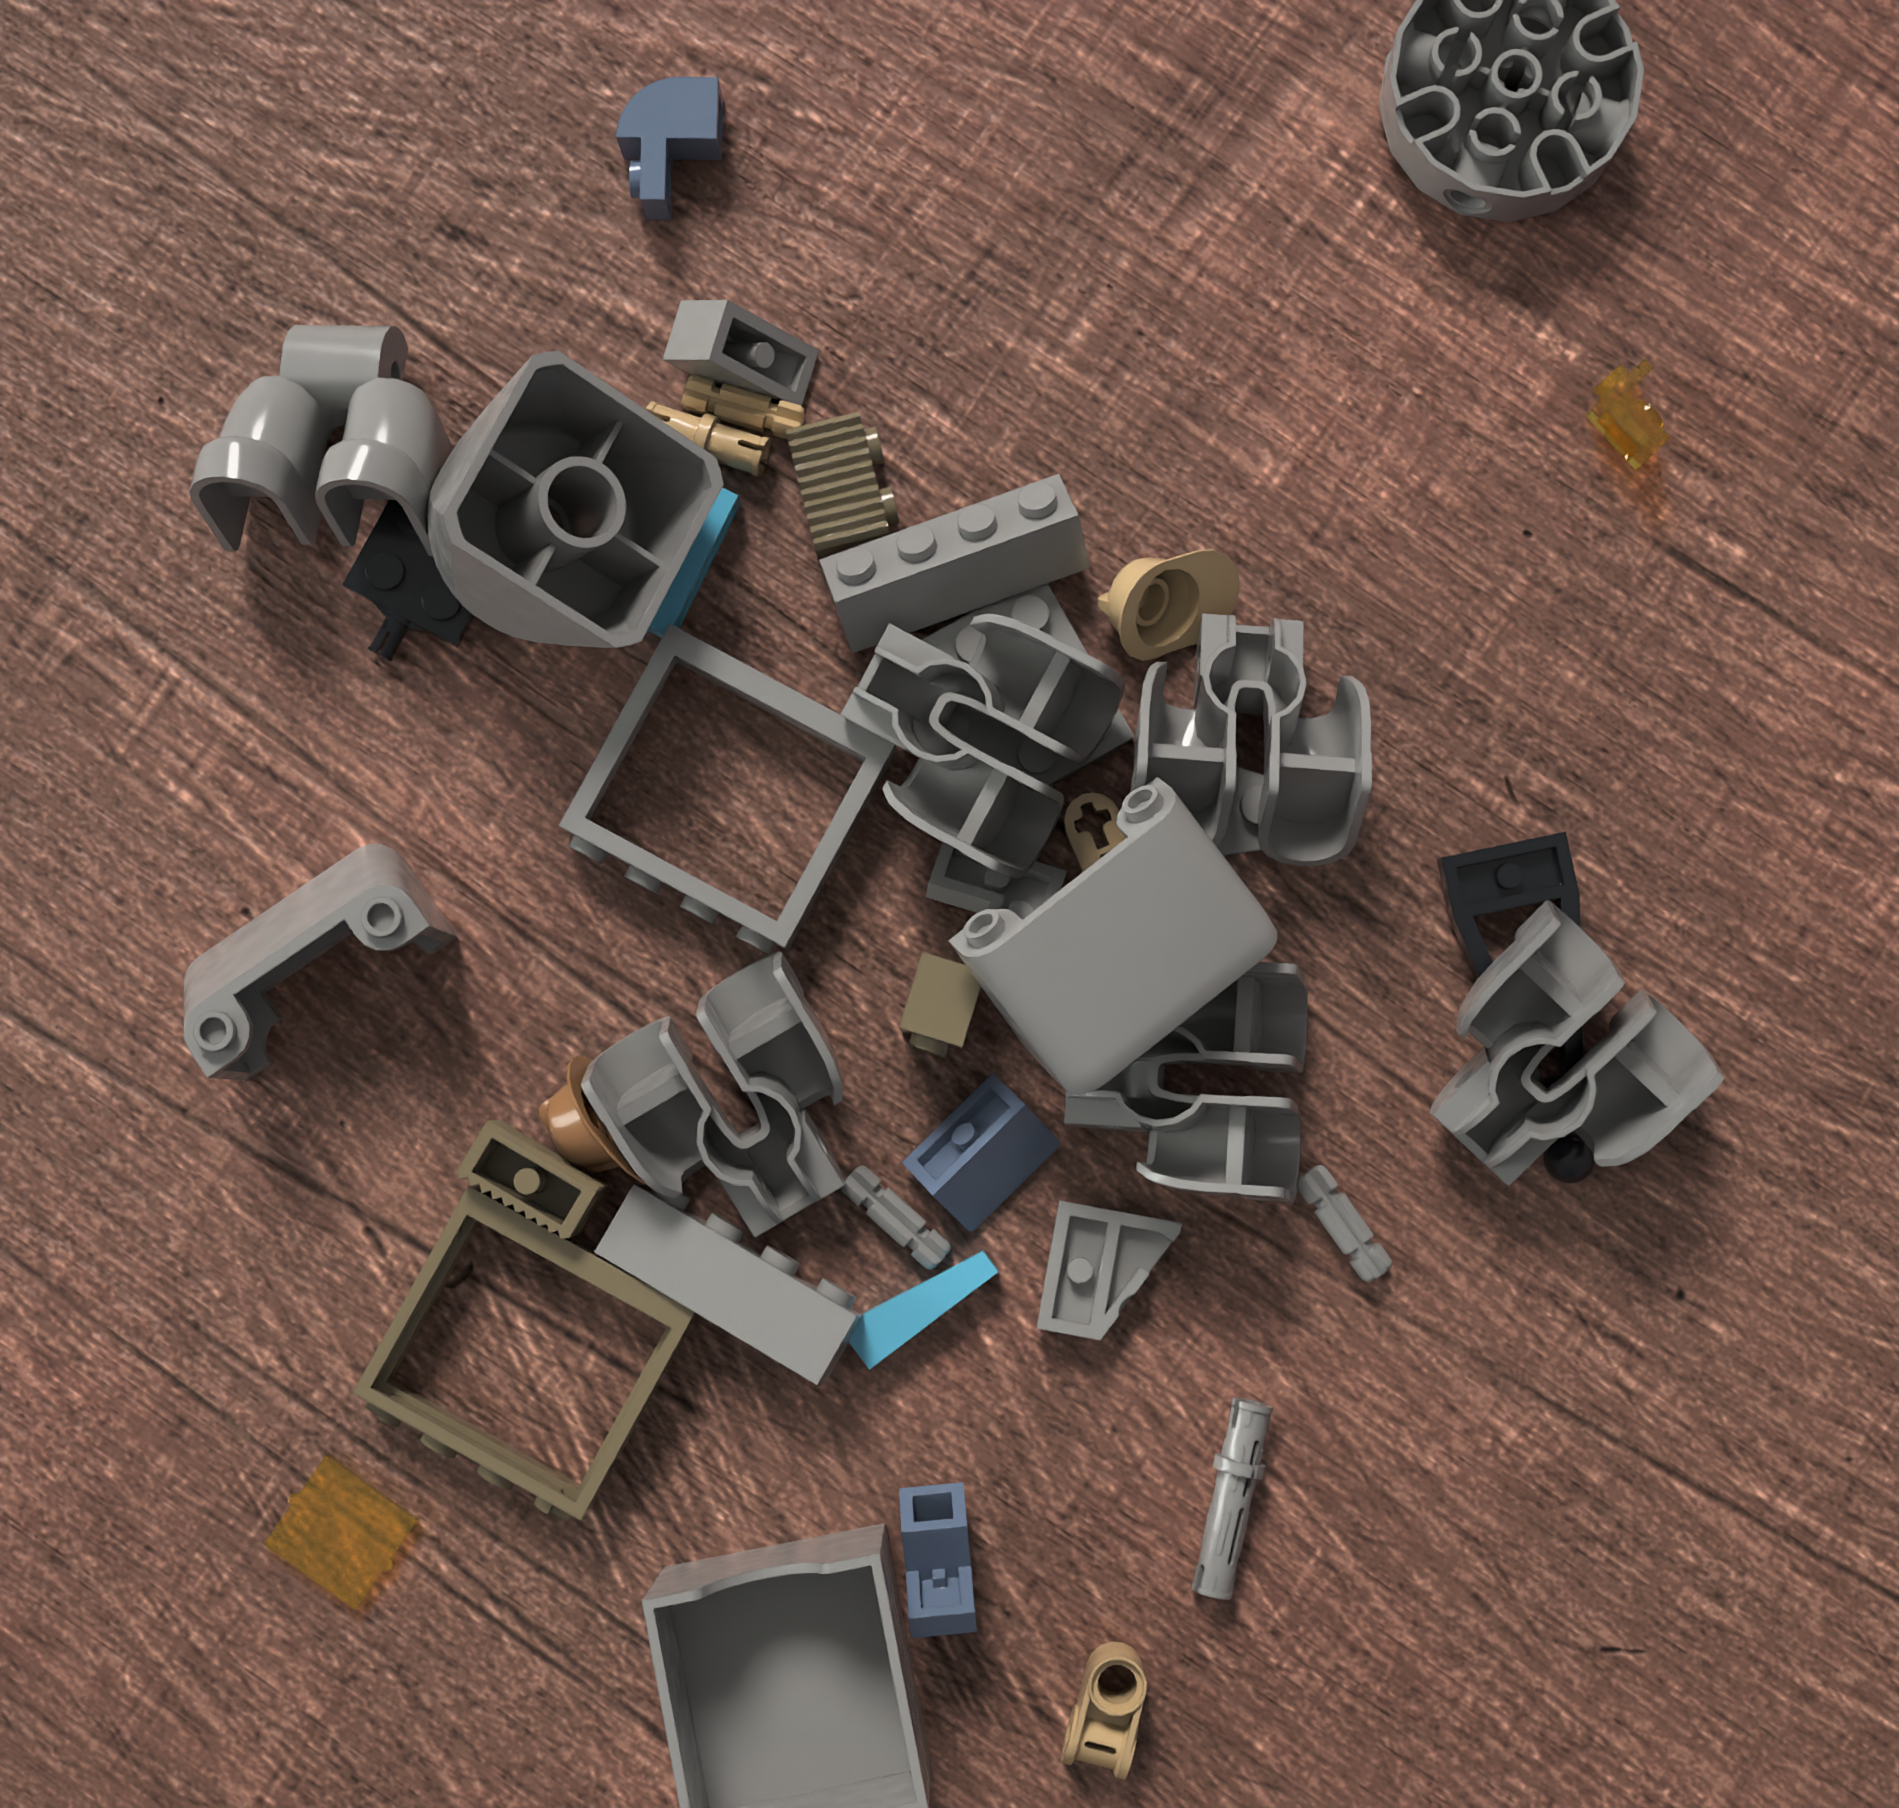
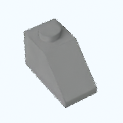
[662,300,819,406]

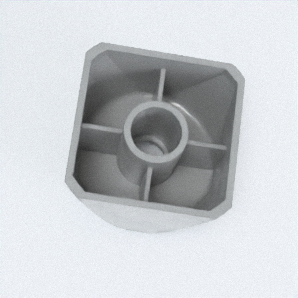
[427,351,724,648]

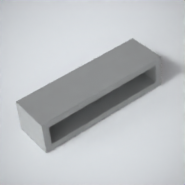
[819,474,1091,654]
[594,1184,863,1385]

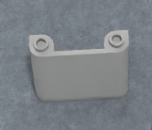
[948,777,1278,1094]
[184,844,458,1081]

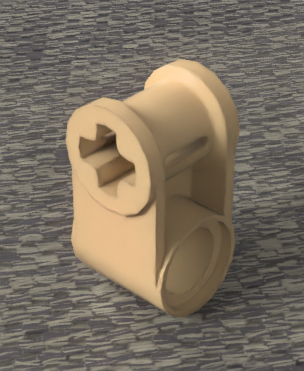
[1061,1642,1147,1780]

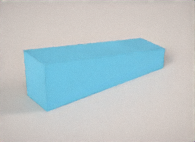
[647,488,741,638]
[848,1250,999,1370]

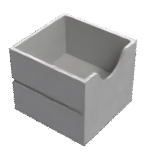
[642,1523,931,1808]

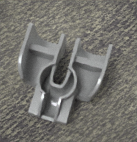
[189,325,453,556]
[1130,613,1372,866]
[841,614,1125,879]
[1430,900,1724,1186]
[581,951,846,1238]
[1064,962,1308,1203]

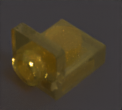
[1585,359,1670,470]

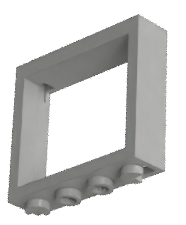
[559,624,897,954]

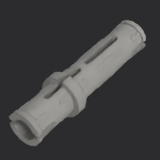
[1191,1397,1274,1600]

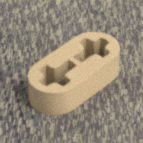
[1063,792,1126,873]

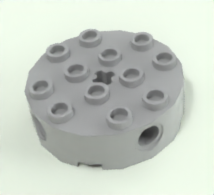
[1378,0,1644,223]

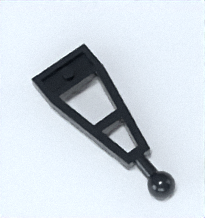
[1437,832,1595,1184]

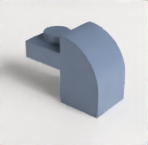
[616,77,724,220]
[899,1482,977,1638]

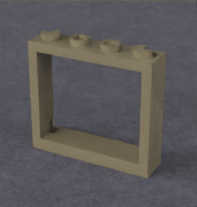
[353,1185,698,1521]

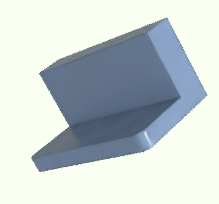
[902,1073,1060,1231]

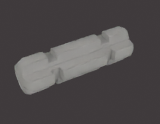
[841,1165,951,1270]
[1297,1165,1392,1282]

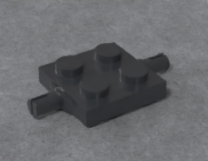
[342,500,475,662]

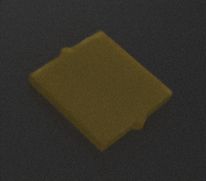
[264,1454,419,1609]

